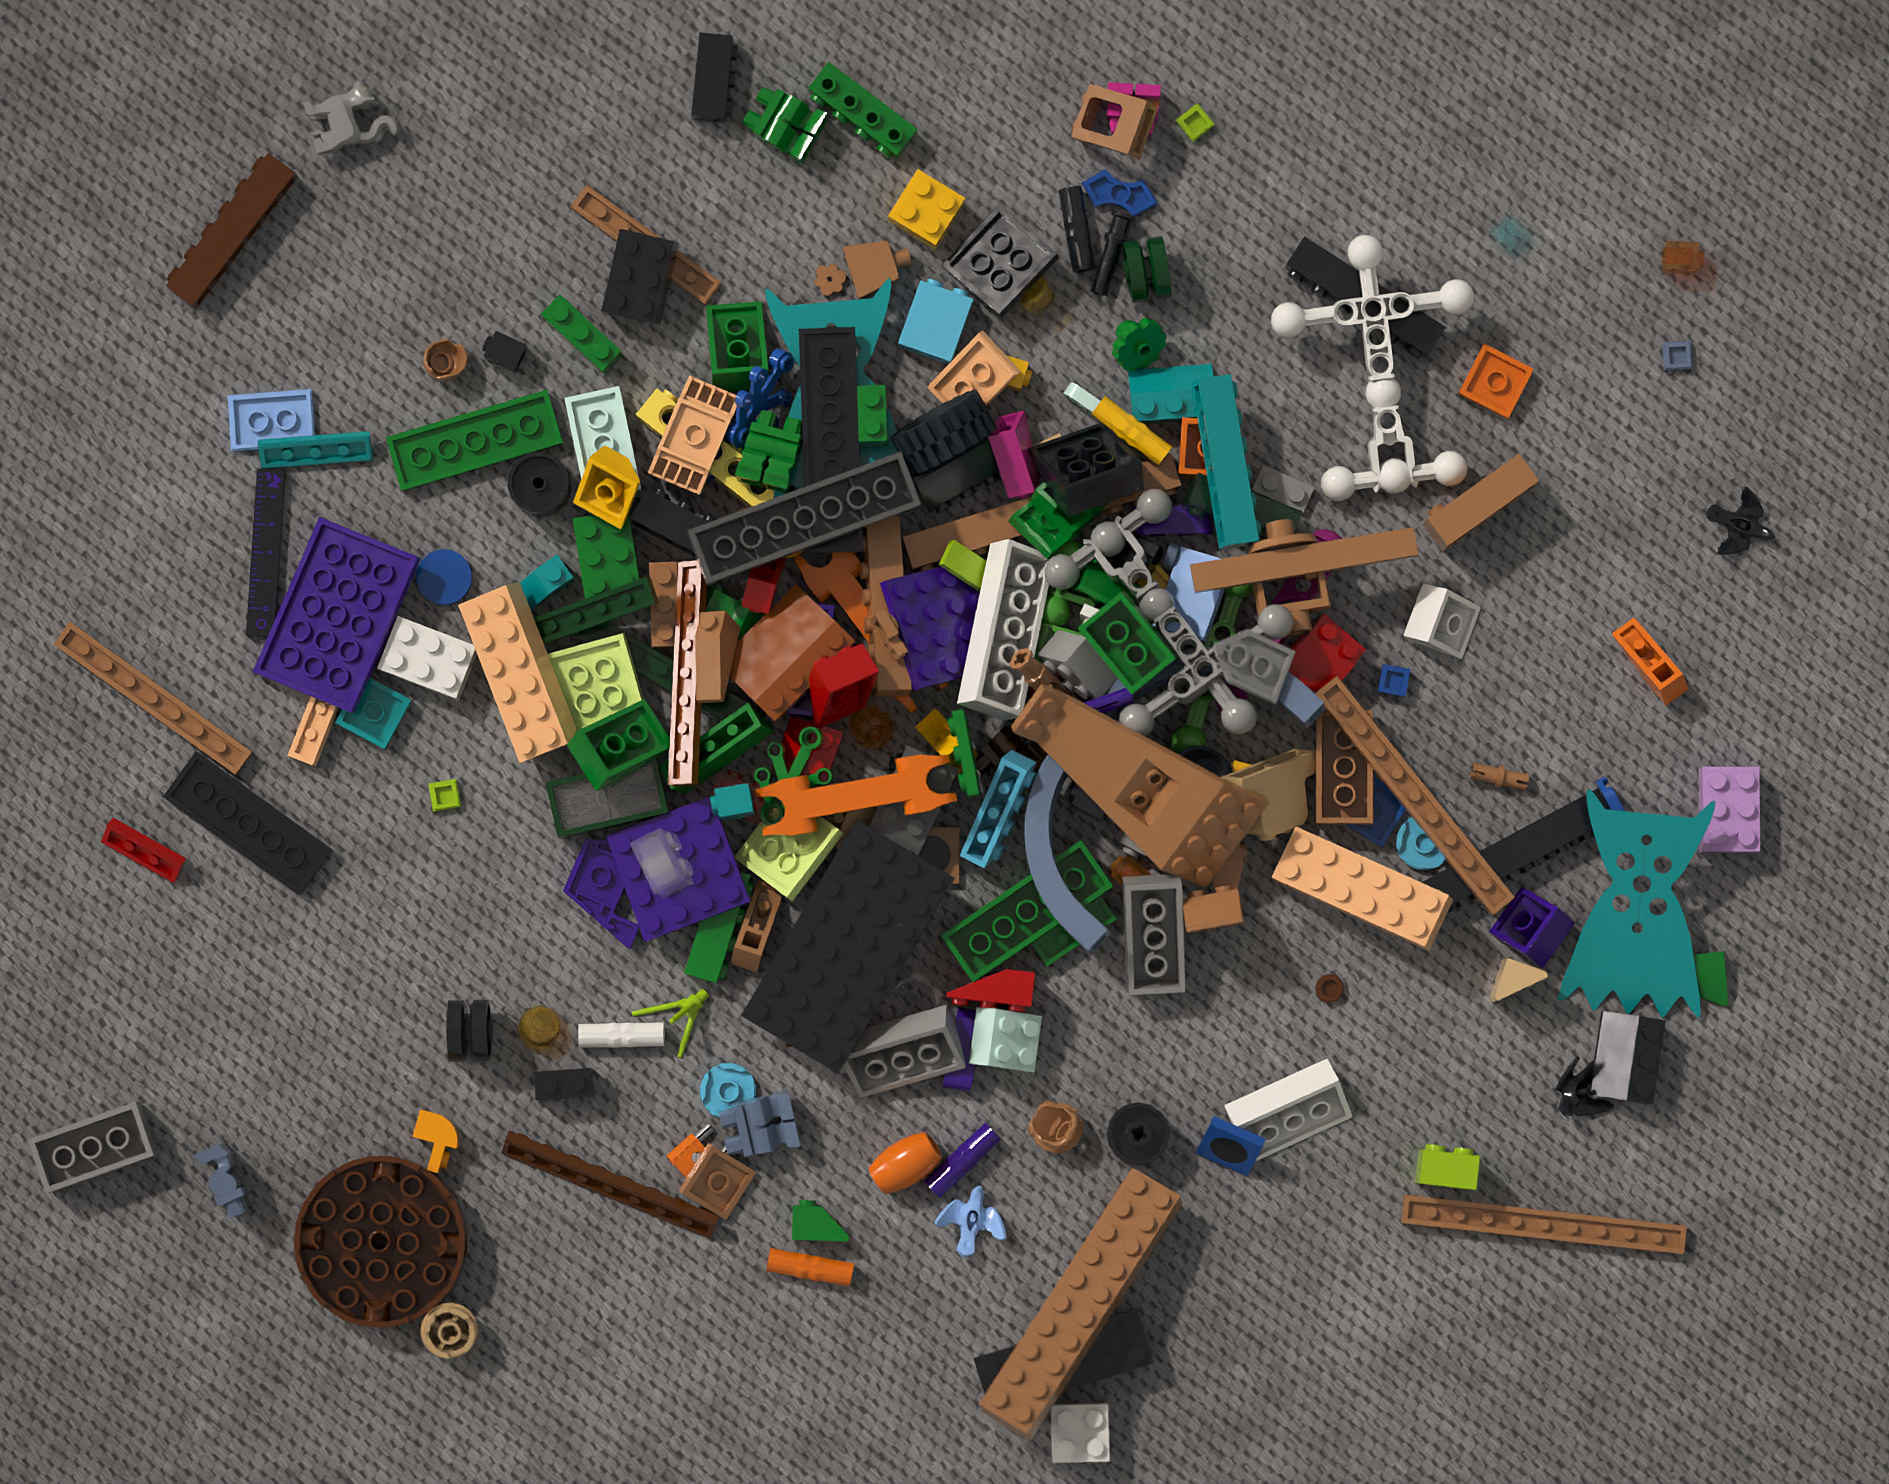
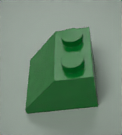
[1069,559,1138,608]

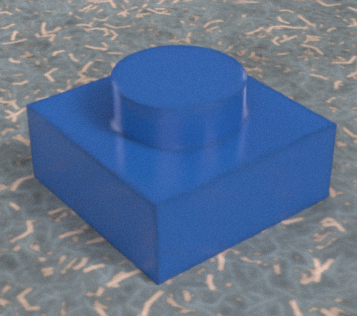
[1377,664,1411,697]

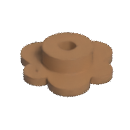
[814,264,846,296]

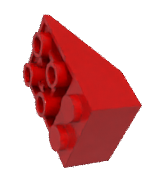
[946,969,1035,1013]

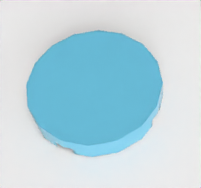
[1396,818,1446,870]
[700,1063,756,1118]

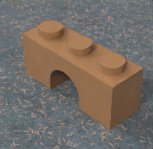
[649,562,678,650]

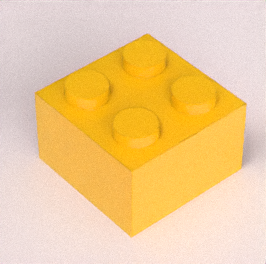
[888,169,965,250]

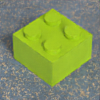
[1415,1144,1480,1190]

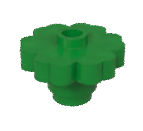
[1112,318,1167,372]

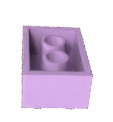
[1698,767,1760,853]

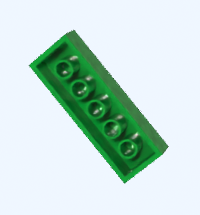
[941,840,1113,983]

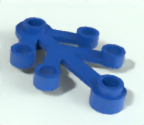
[726,348,794,448]

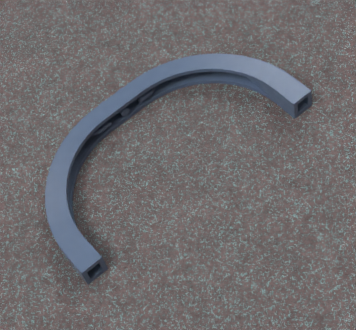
[1024,648,1326,955]

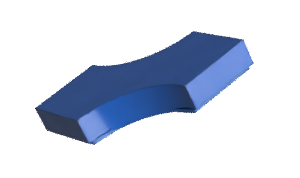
[1081,169,1158,217]

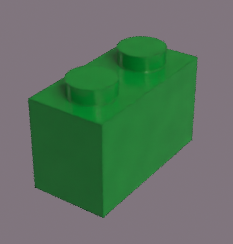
[857,385,889,448]

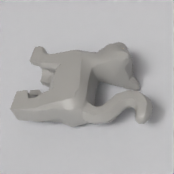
[304,81,399,156]

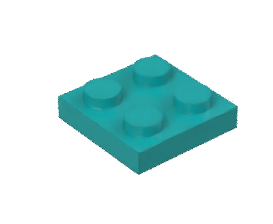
[335,678,412,750]

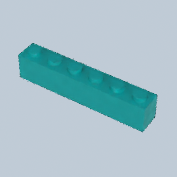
[1191,374,1261,549]

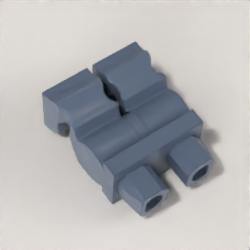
[719,1089,800,1157]
[193,1142,250,1218]

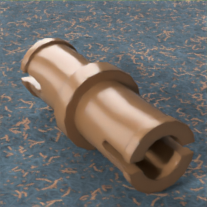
[1470,762,1529,791]

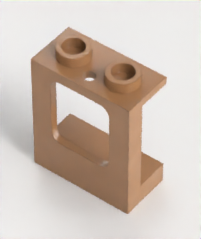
[1071,84,1158,160]

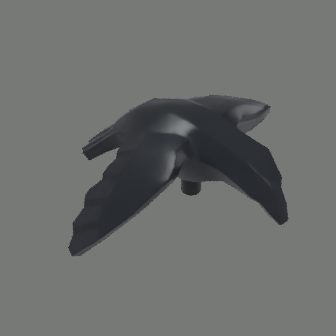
[1707,487,1775,555]
[1556,1056,1614,1116]

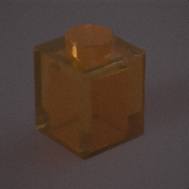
[1662,241,1704,274]

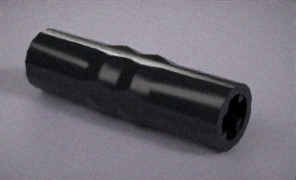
[1058,186,1096,273]

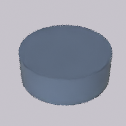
[1161,541,1181,570]

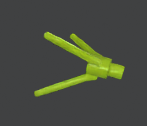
[632,989,709,1058]

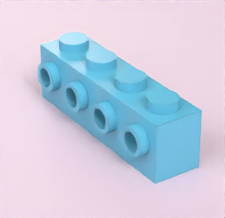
[960,750,1037,868]

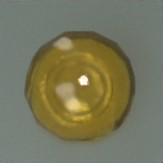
[518,1005,561,1051]

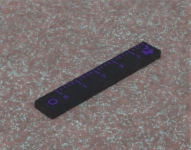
[246,468,286,637]

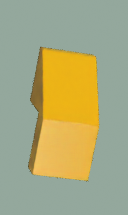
[915,708,978,774]

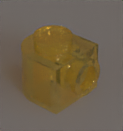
[1019,277,1055,316]

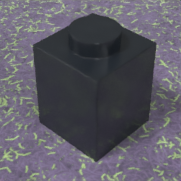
[482,331,528,373]

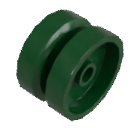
[1123,236,1172,303]

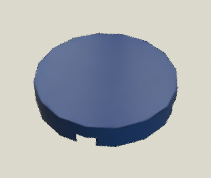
[416,549,472,605]

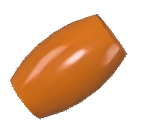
[868,1132,943,1194]

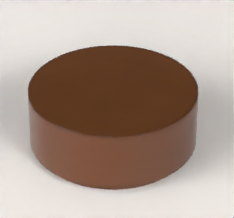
[1315,974,1344,1003]

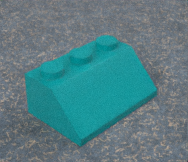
[1128,364,1213,425]

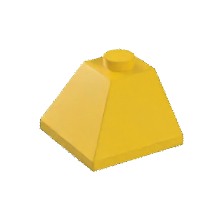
[573,445,640,529]

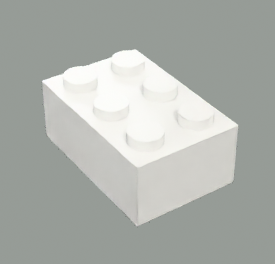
[377,616,477,701]

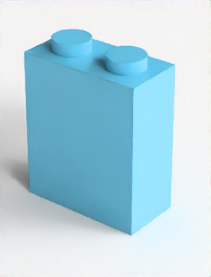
[898,279,973,365]

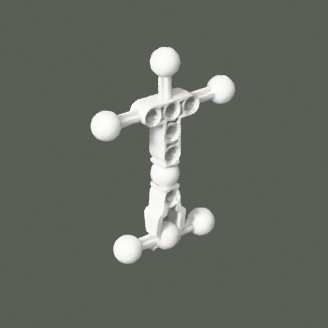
[1271,235,1474,502]

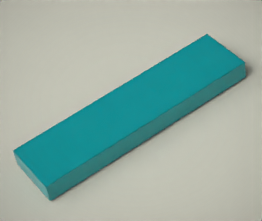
[258,431,373,469]

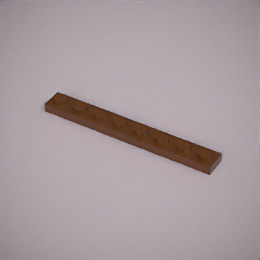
[501,1131,719,1239]

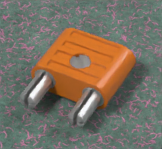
[666,1124,730,1179]

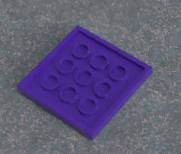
[880,567,980,691]
[606,796,751,942]

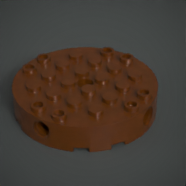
[294,1156,468,1327]

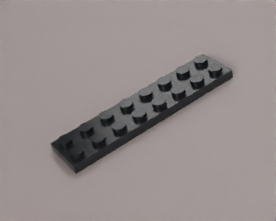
[799,327,863,554]

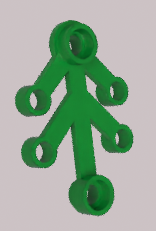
[754,727,834,826]

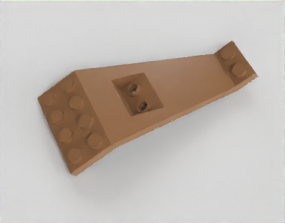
[1011,684,1269,888]

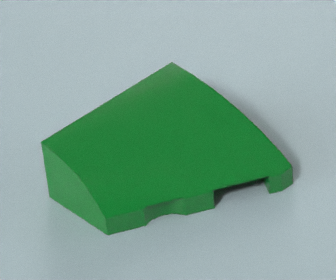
[1693,951,1728,1006]

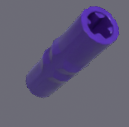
[924,1123,1001,1198]

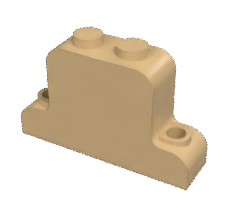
[1220,748,1316,841]

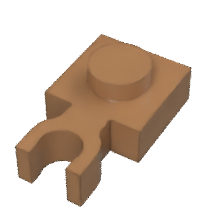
[870,609,908,661]

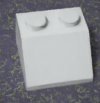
[1403,583,1481,659]

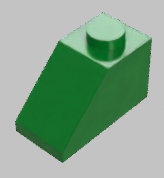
[792,1200,849,1242]

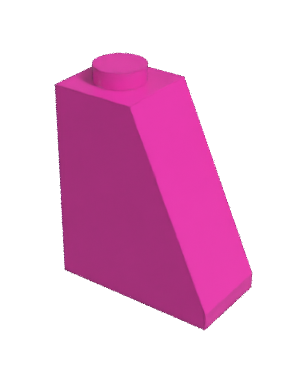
[988,410,1040,499]

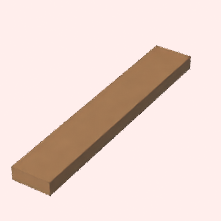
[570,185,722,306]

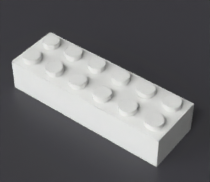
[957,539,1054,721]

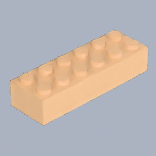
[458,582,577,763]
[1272,827,1453,951]

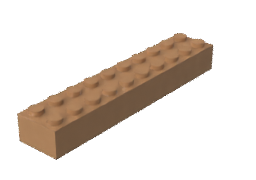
[979,1167,1182,1442]

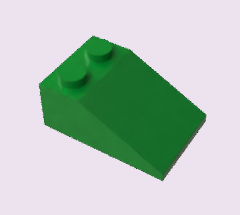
[706,301,769,392]
[567,699,670,792]

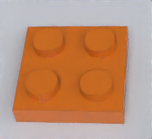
[1458,343,1534,420]

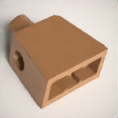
[843,241,912,300]

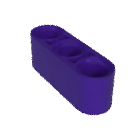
[1131,505,1213,536]
[942,1007,976,1093]

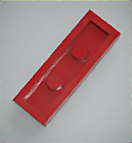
[101,818,186,883]

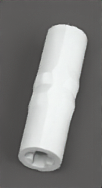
[578,1022,665,1048]

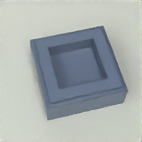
[1662,341,1693,371]

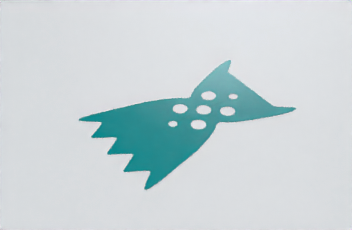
[765,278,915,499]
[1557,789,1715,1018]

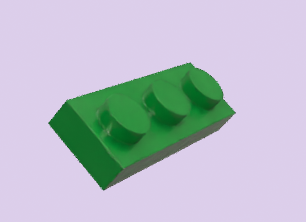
[1031,896,1117,967]

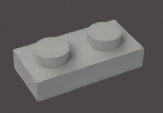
[1252,465,1315,514]

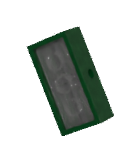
[545,758,669,839]

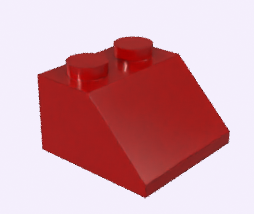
[772,716,844,787]

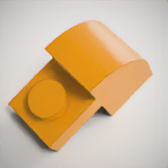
[413,1109,460,1173]

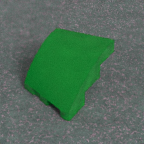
[1008,482,1109,559]

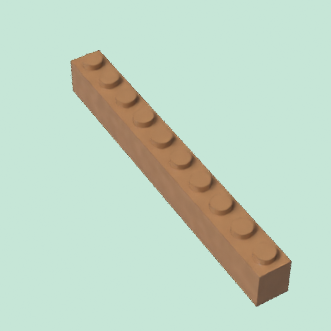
[903,454,1181,572]

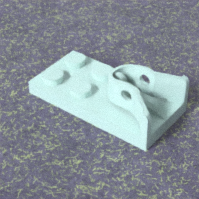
[564,386,643,499]

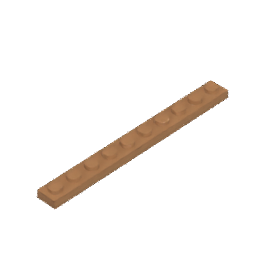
[1315,676,1515,916]
[1401,1195,1687,1254]

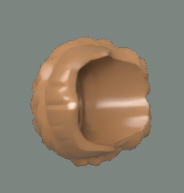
[1027,1100,1084,1154]

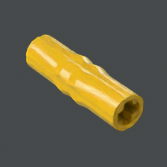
[1091,396,1172,465]

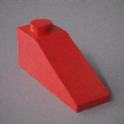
[741,557,787,614]

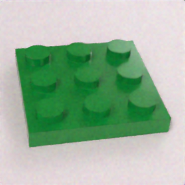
[948,709,982,797]

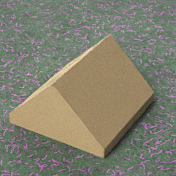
[1489,958,1548,1002]

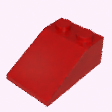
[1288,613,1366,694]
[809,643,879,729]

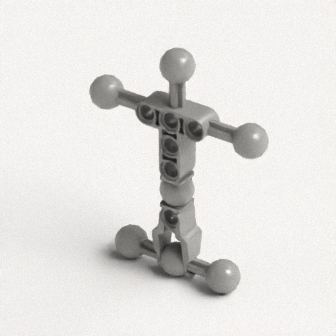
[1045,489,1294,737]

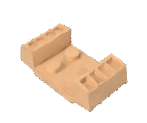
[648,375,737,495]

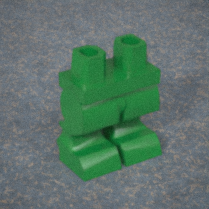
[743,87,829,165]
[735,410,803,494]

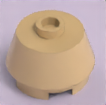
[421,1303,478,1358]

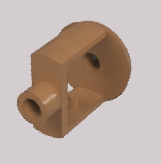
[1247,519,1331,636]

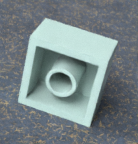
[969,1007,1042,1072]

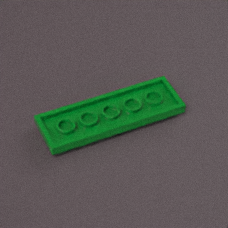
[386,390,563,492]

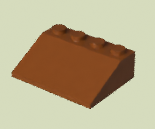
[729,584,856,724]

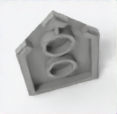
[1213,629,1296,704]

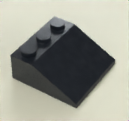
[1028,423,1144,517]

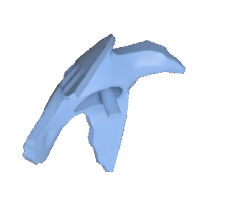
[934,1186,1007,1257]

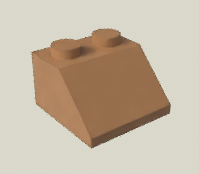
[1182,885,1245,933]

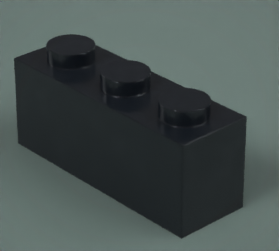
[691,32,738,123]

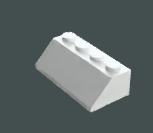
[1224,1059,1353,1161]

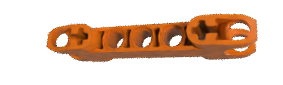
[793,553,948,714]
[755,754,958,836]

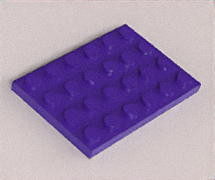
[253,517,421,714]

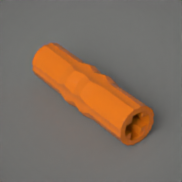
[766,1248,854,1287]

